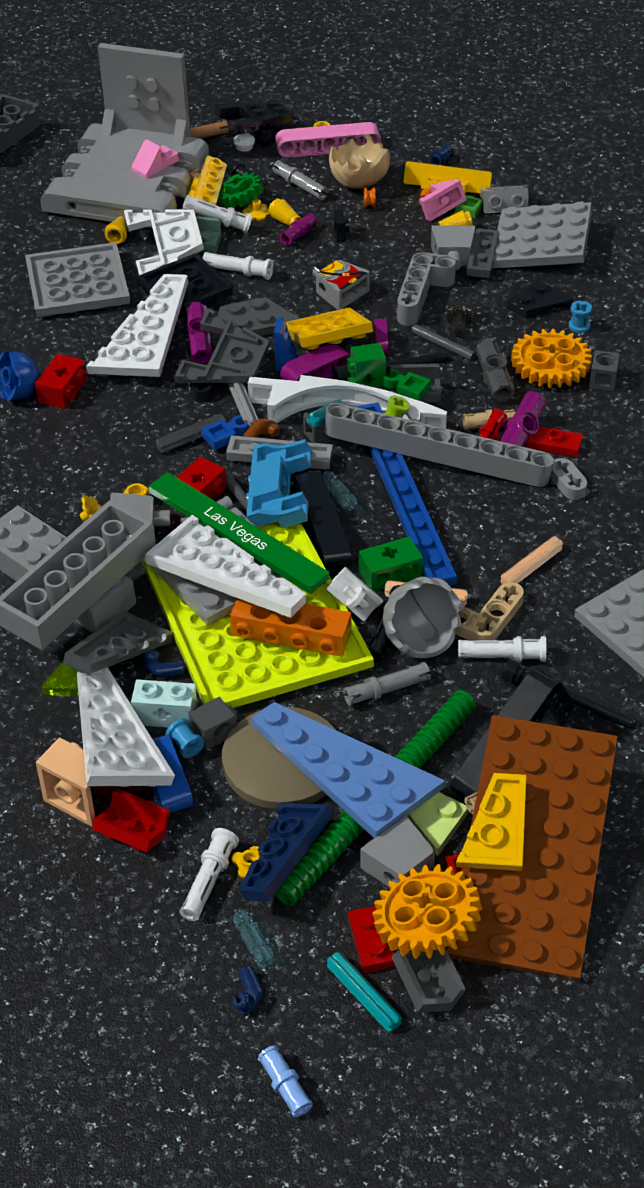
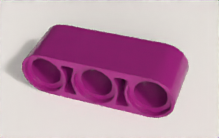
[280,344,351,381]

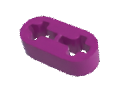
[374,318,388,355]

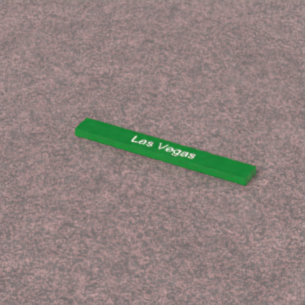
[149,472,329,594]

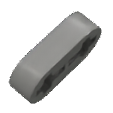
[550,458,587,500]

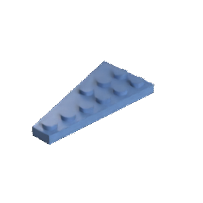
[251,702,445,838]

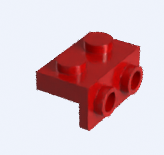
[92,789,170,852]

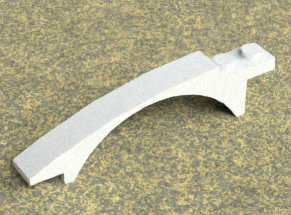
[248,375,447,428]

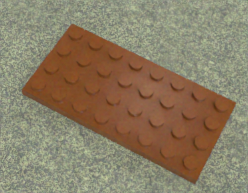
[447,715,617,982]

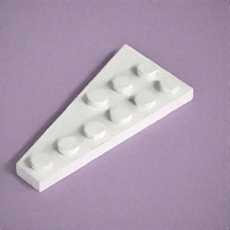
[86,274,188,377]
[145,515,306,618]
[77,667,175,787]

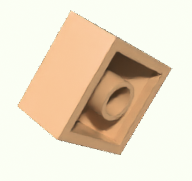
[36,737,95,827]

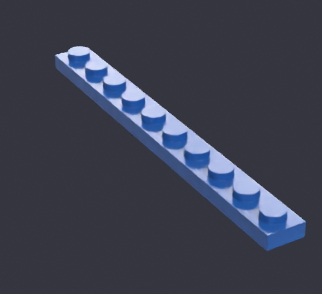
[355,402,457,586]

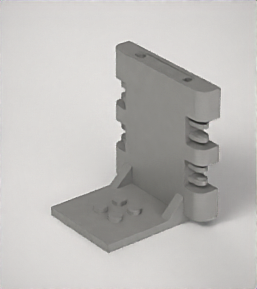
[40,43,209,228]

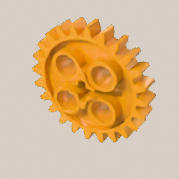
[511,329,592,388]
[373,864,482,959]

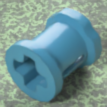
[569,301,592,333]
[166,718,204,758]

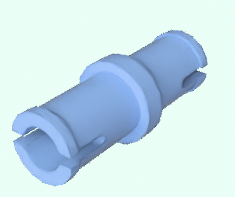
[258,1045,313,1117]

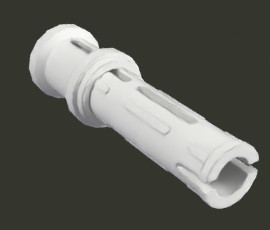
[183,195,252,234]
[203,252,273,280]
[458,636,546,662]
[180,828,239,921]

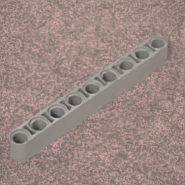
[324,403,554,487]

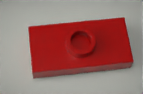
[527,426,583,457]

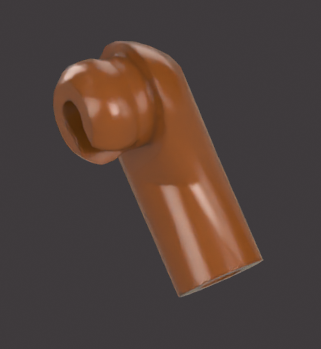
[242,419,280,438]

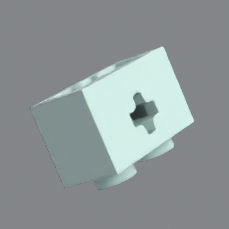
[131,679,197,728]

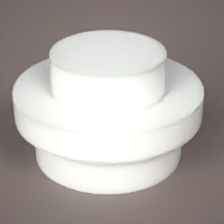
[234,132,255,152]

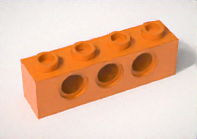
[230,598,352,657]

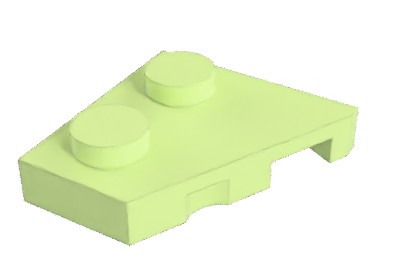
[407,792,468,856]

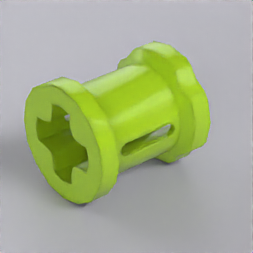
[383,395,410,418]

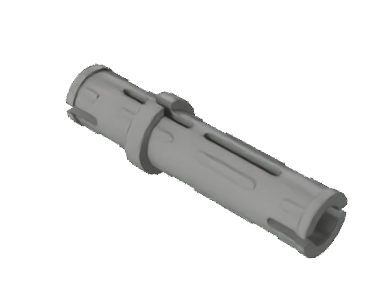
[272,160,329,201]
[343,662,431,706]

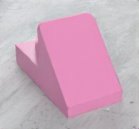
[131,139,179,179]
[419,180,467,221]

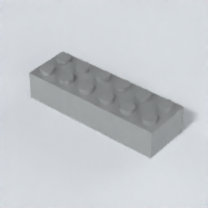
[0,500,156,650]
[0,505,136,633]

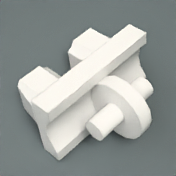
[326,567,383,621]

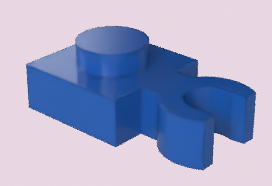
[201,415,249,450]

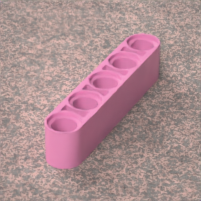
[275,122,381,158]

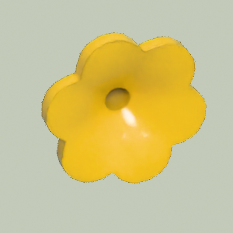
[243,199,271,221]
[80,495,102,522]

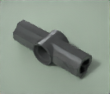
[476,339,515,403]

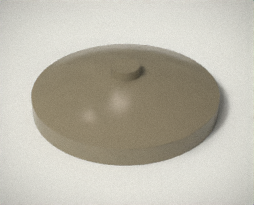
[222,707,335,810]

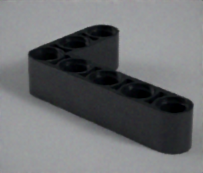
[450,667,574,799]

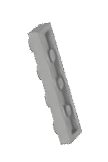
[226,435,333,470]

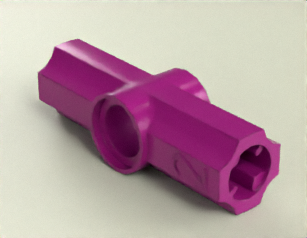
[186,302,213,364]
[500,391,546,447]

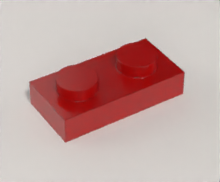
[348,906,396,974]

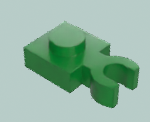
[383,369,431,401]

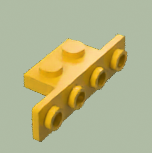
[188,155,227,214]
[403,161,492,193]

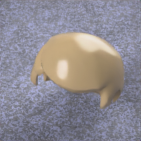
[329,134,390,189]

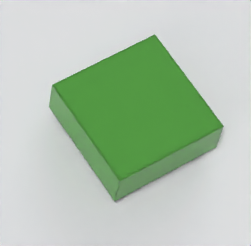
[455,195,484,218]

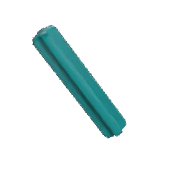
[306,400,346,428]
[327,952,402,1032]

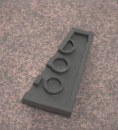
[63,611,173,674]

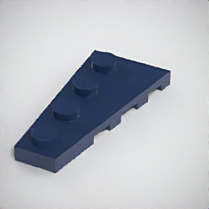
[239,803,333,902]

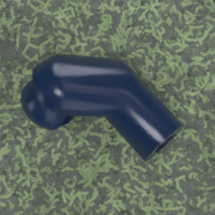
[143,651,184,678]
[232,966,264,1013]

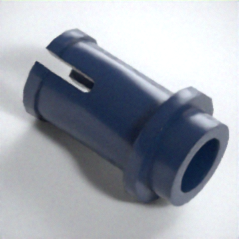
[430,144,454,166]

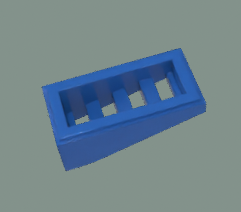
[274,317,298,372]

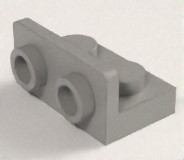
[480,185,528,213]

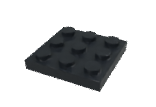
[136,253,233,317]

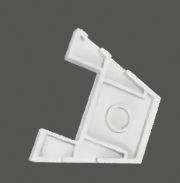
[124,209,204,275]

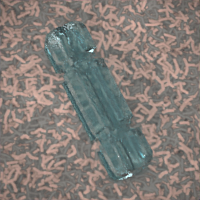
[322,471,358,510]
[233,909,275,968]

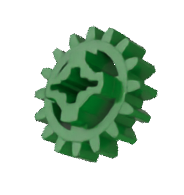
[218,172,264,208]

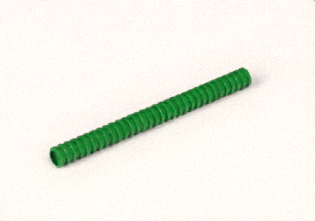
[275,690,476,906]

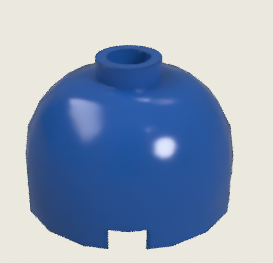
[0,352,41,401]

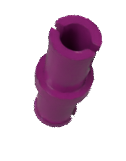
[279,213,317,246]

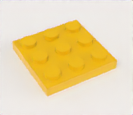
[286,308,373,350]

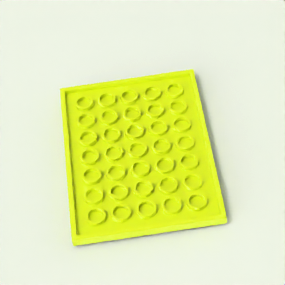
[141,521,374,708]

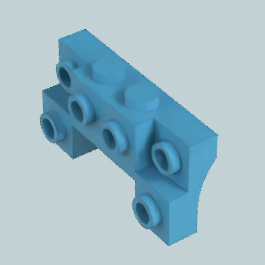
[246,439,312,528]

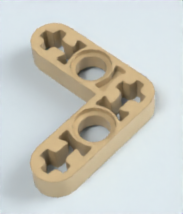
[455,582,524,641]

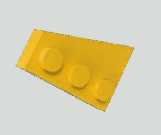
[456,773,526,871]

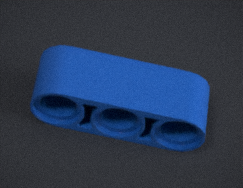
[152,735,194,813]

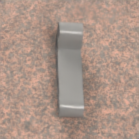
[397,252,456,326]

